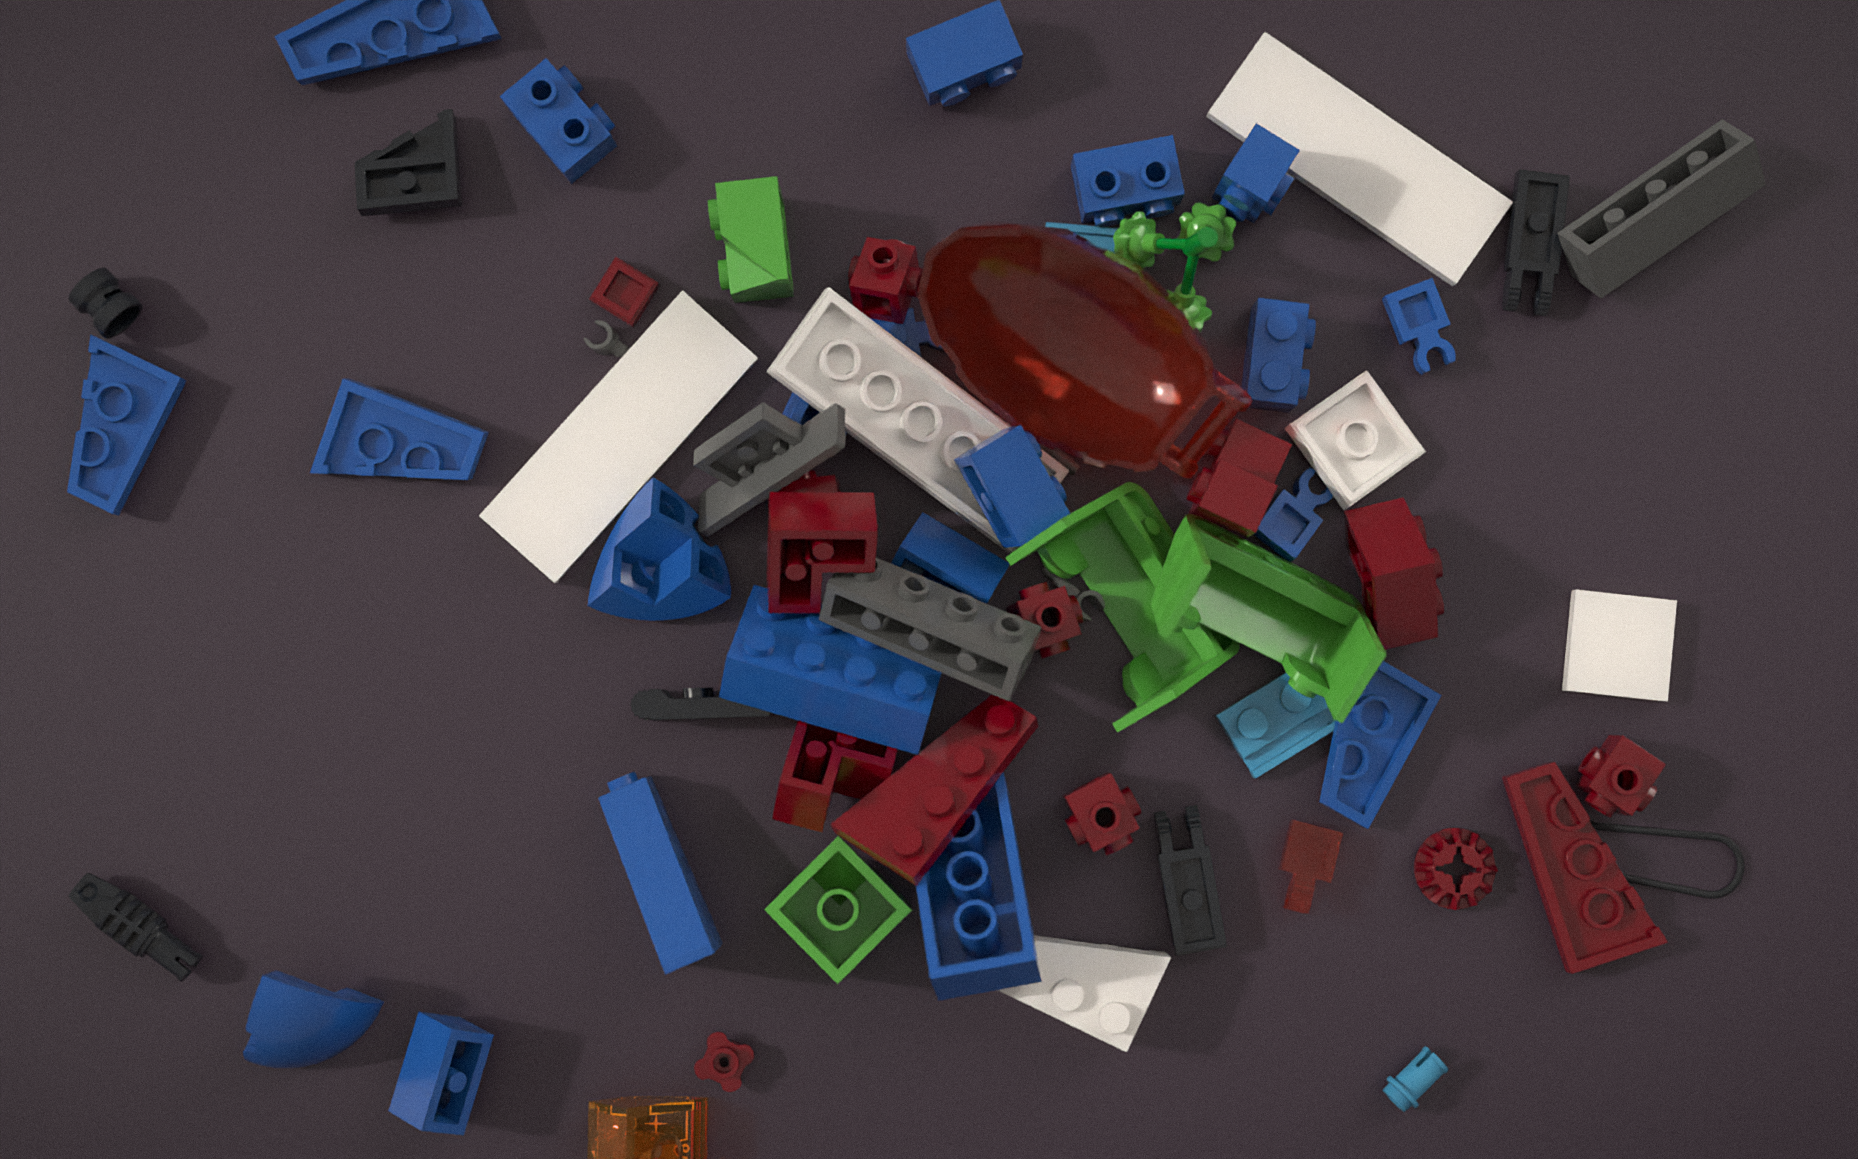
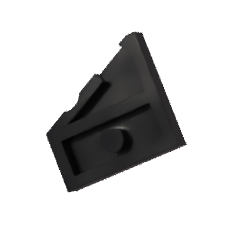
[354,109,462,217]

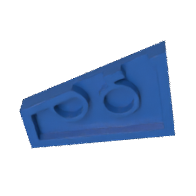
[67,334,187,516]
[310,378,489,480]
[1319,661,1442,829]

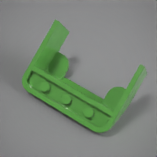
[1005,482,1240,732]
[1150,514,1387,723]

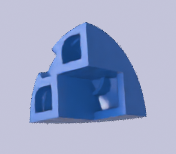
[587,478,731,621]
[243,970,384,1068]

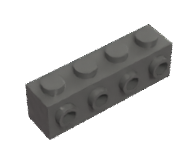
[1557,119,1766,299]
[819,557,1042,701]

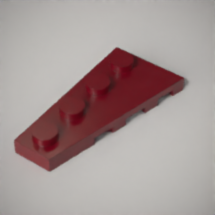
[831,694,1039,886]
[1502,762,1668,974]

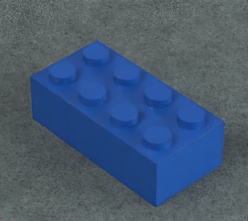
[719,585,942,755]
[916,772,1042,1001]

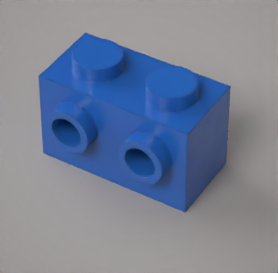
[906,0,1023,106]
[499,58,617,184]
[1212,123,1300,223]
[1070,135,1185,227]
[1239,298,1316,413]
[954,425,1070,548]
[389,1011,494,1135]

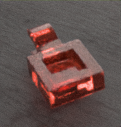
[1278,820,1343,914]

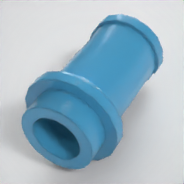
[1382,1046,1449,1113]

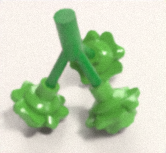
[1113,202,1237,336]

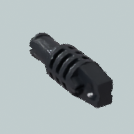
[68,872,203,982]

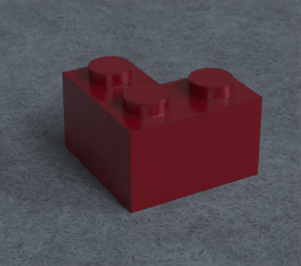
[1186,419,1292,539]
[767,492,877,613]
[1344,497,1444,650]
[772,720,898,832]

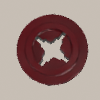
[1414,828,1498,910]

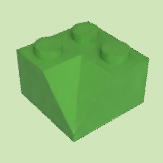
[708,176,794,303]
[764,836,912,984]

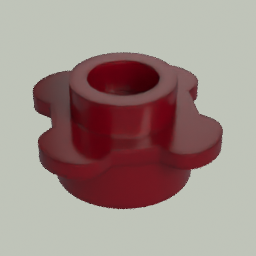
[694,1031,754,1092]

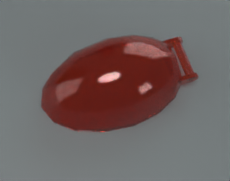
[917,220,1253,478]

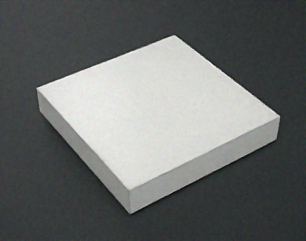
[1284,370,1426,510]
[1562,590,1677,702]

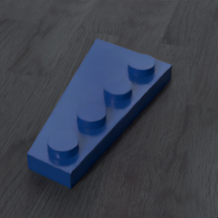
[274,0,502,85]

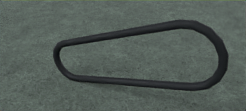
[1591,822,1745,898]

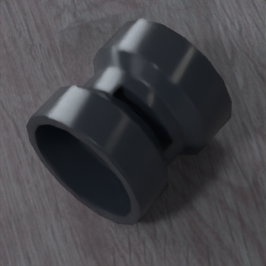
[68,267,143,339]

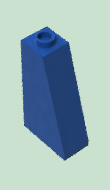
[598,771,723,974]

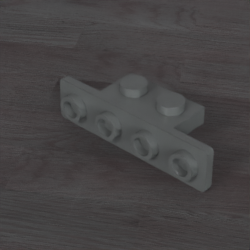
[693,403,846,537]

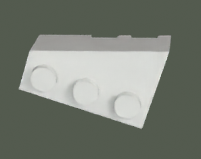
[998,935,1171,1052]

